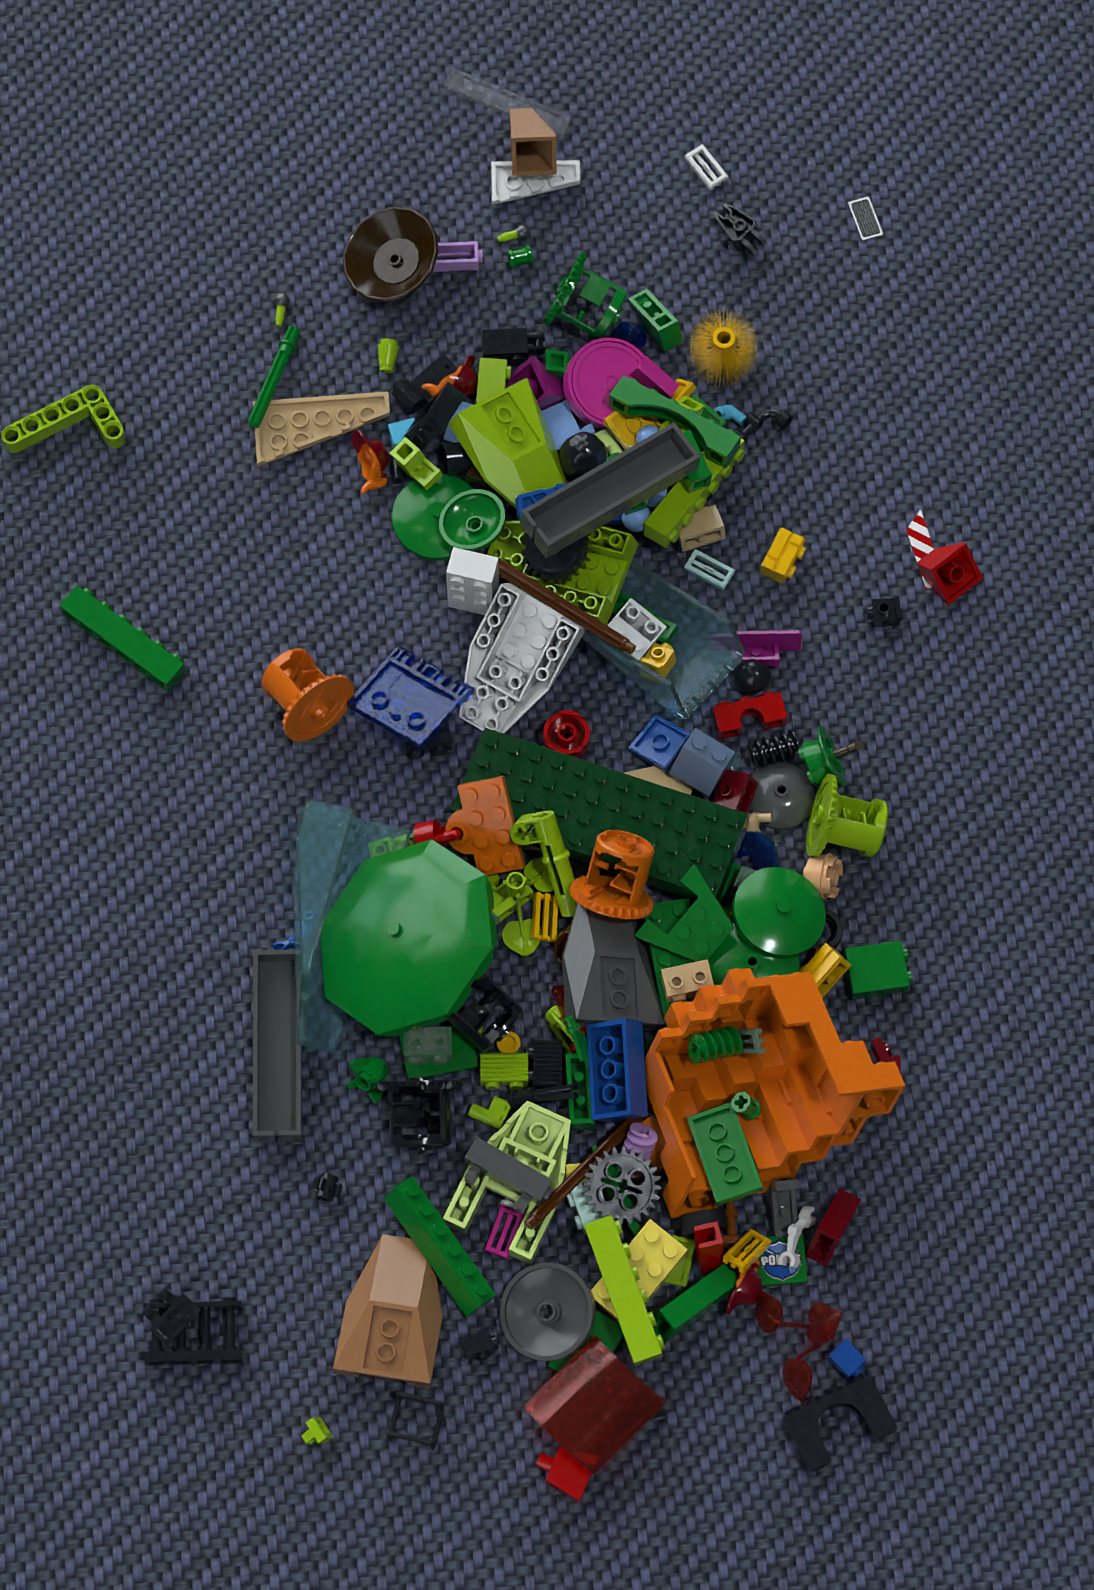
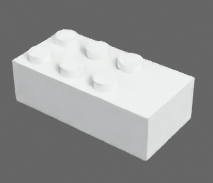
[446,547,499,615]

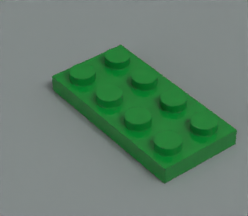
[687,1102,764,1206]

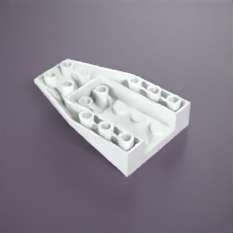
[459,583,587,734]

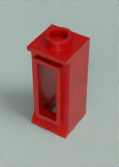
[694,1221,724,1273]

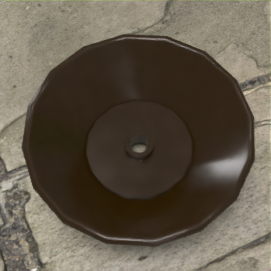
[343,207,439,302]

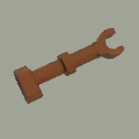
[722,1200,741,1249]

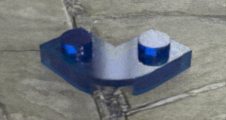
[736,831,781,871]

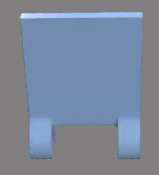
[541,400,595,452]

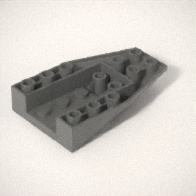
[562,903,665,1032]

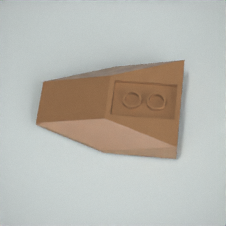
[333,1234,443,1389]

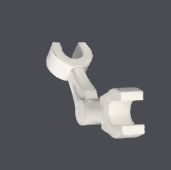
[779,1206,817,1268]

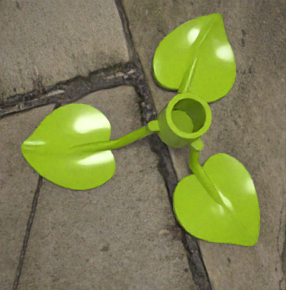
[475,857,554,957]

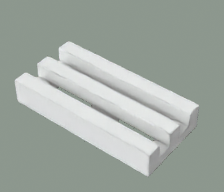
[684,144,728,191]

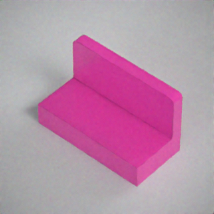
[630,356,680,399]

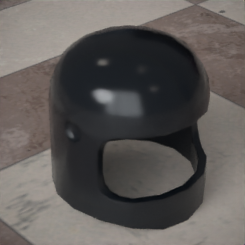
[438,442,473,476]

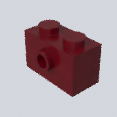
[712,770,758,813]

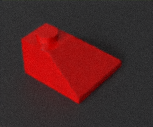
[917,542,983,605]

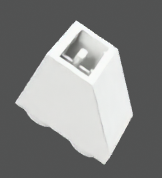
[599,598,667,668]

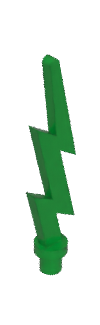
[564,1015,589,1074]

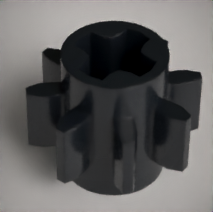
[312,1173,342,1202]

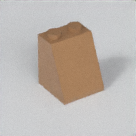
[510,108,557,176]

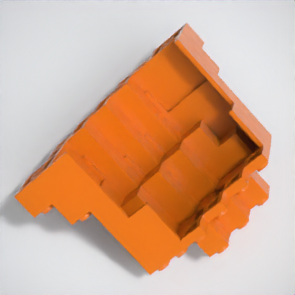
[644,968,906,1218]

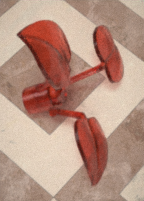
[755,1292,843,1402]

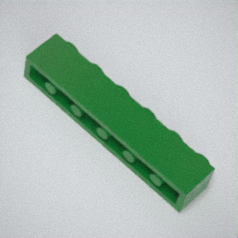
[59,585,186,692]
[384,1176,496,1317]

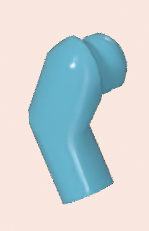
[714,405,747,426]

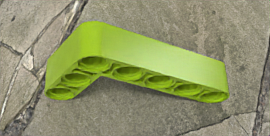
[1,385,125,453]

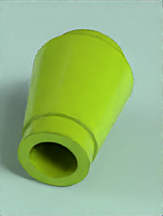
[377,338,399,373]

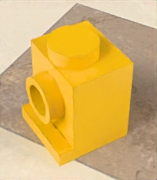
[640,643,677,682]

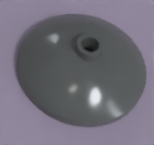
[749,762,815,830]

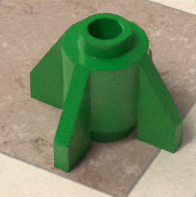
[346,1057,389,1103]

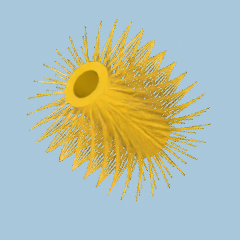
[690,307,758,387]

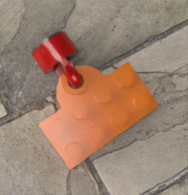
[413,776,526,875]

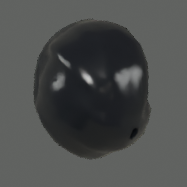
[559,432,608,479]

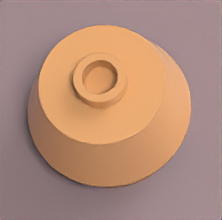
[803,853,843,900]

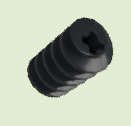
[748,729,799,769]

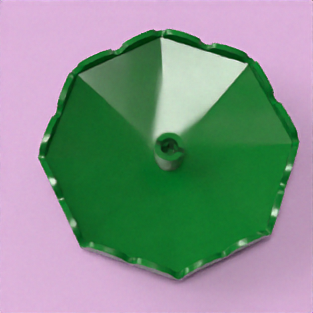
[320,839,498,1037]

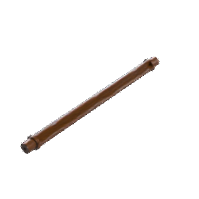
[488,554,636,654]
[524,1098,654,1229]

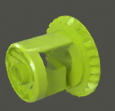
[806,774,888,858]

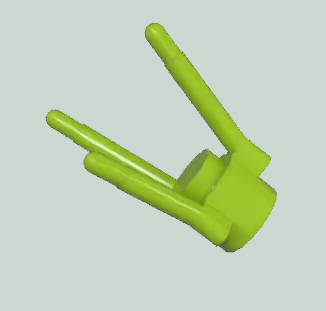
[545,1005,573,1054]

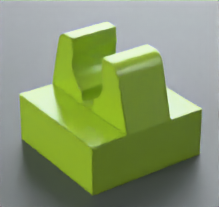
[301,1417,334,1444]

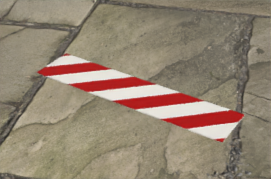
[906,509,934,589]

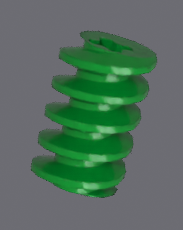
[688,1026,743,1064]

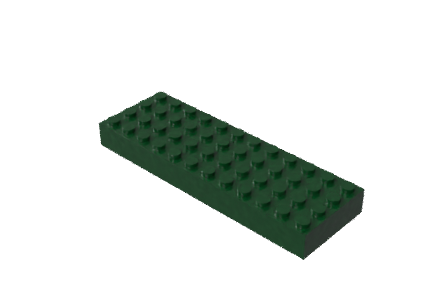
[451,728,749,901]

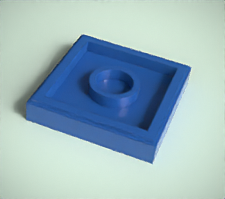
[628,714,691,772]

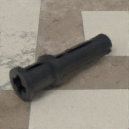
[509,1083,580,1111]

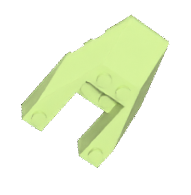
[443,1100,571,1265]

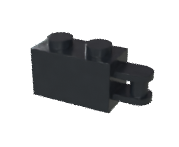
[482,328,546,365]

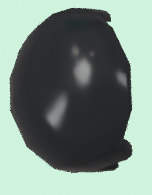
[733,659,772,694]

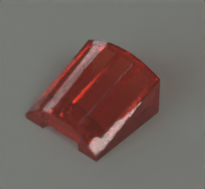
[523,1334,667,1475]

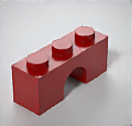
[712,692,787,740]

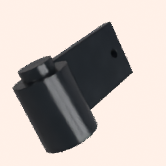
[392,353,457,415]

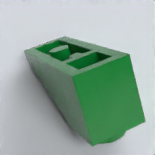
[628,289,683,351]

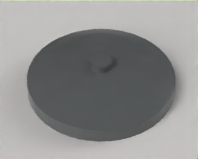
[500,1262,596,1361]

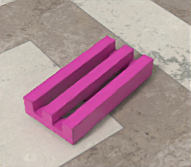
[485,1205,524,1260]

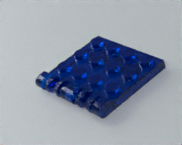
[347,645,474,750]

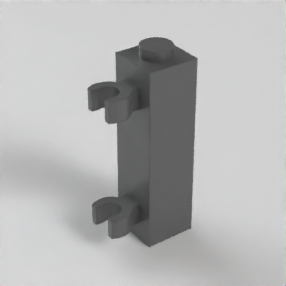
[464,1137,554,1214]

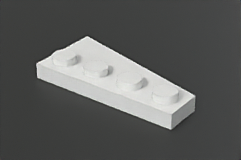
[491,160,580,205]

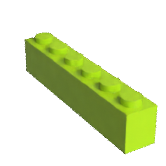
[644,438,745,548]
[584,1215,665,1366]

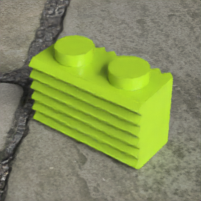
[480,1053,528,1090]

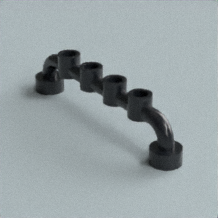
[706,409,794,502]

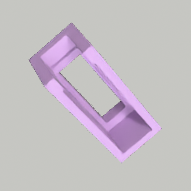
[432,241,483,272]

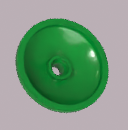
[439,489,506,551]

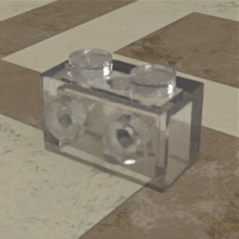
[404,1027,452,1065]

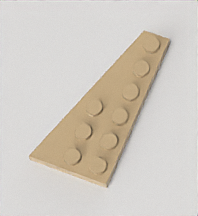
[253,392,390,467]

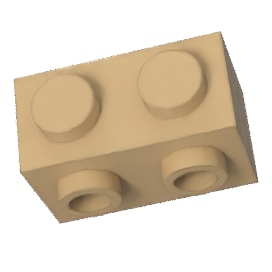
[678,505,726,552]
[660,959,714,1003]

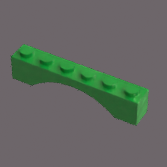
[609,375,741,468]

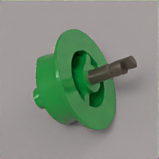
[798,726,864,787]

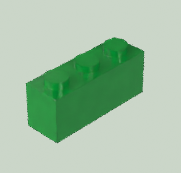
[565,1053,595,1131]

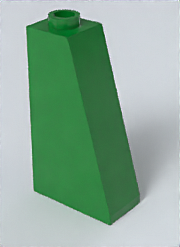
[653,1264,737,1346]

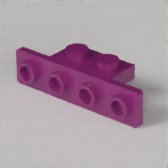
[709,630,802,667]

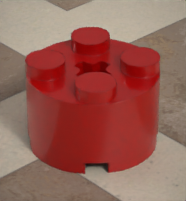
[543,710,590,759]

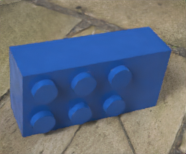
[586,1018,648,1122]

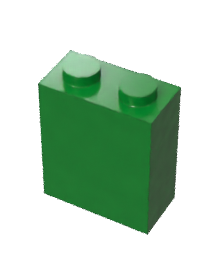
[844,941,913,1000]

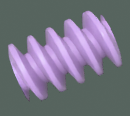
[615,1122,658,1178]

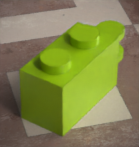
[476,358,511,403]

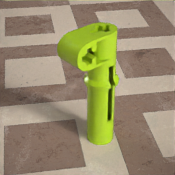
[510,810,577,917]

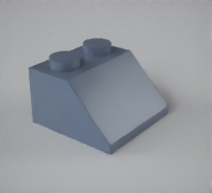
[669,728,735,798]

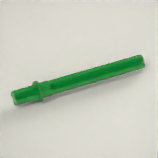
[248,325,300,428]

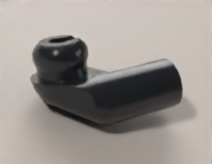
[390,459,404,484]

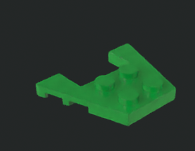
[635,864,735,962]

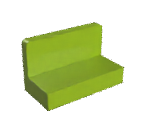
[491,884,533,925]

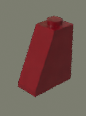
[806,1189,861,1267]

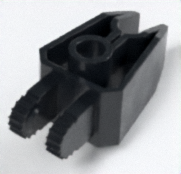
[714,204,768,256]

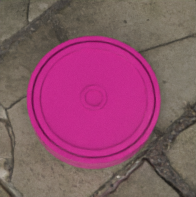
[563,338,645,430]

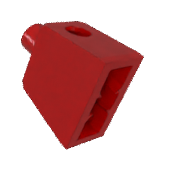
[536,1448,598,1504]

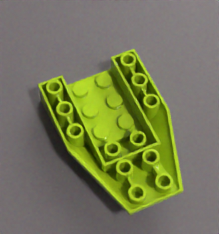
[448,378,567,508]
[487,521,638,625]

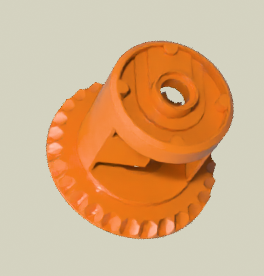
[261,648,354,742]
[569,830,655,919]

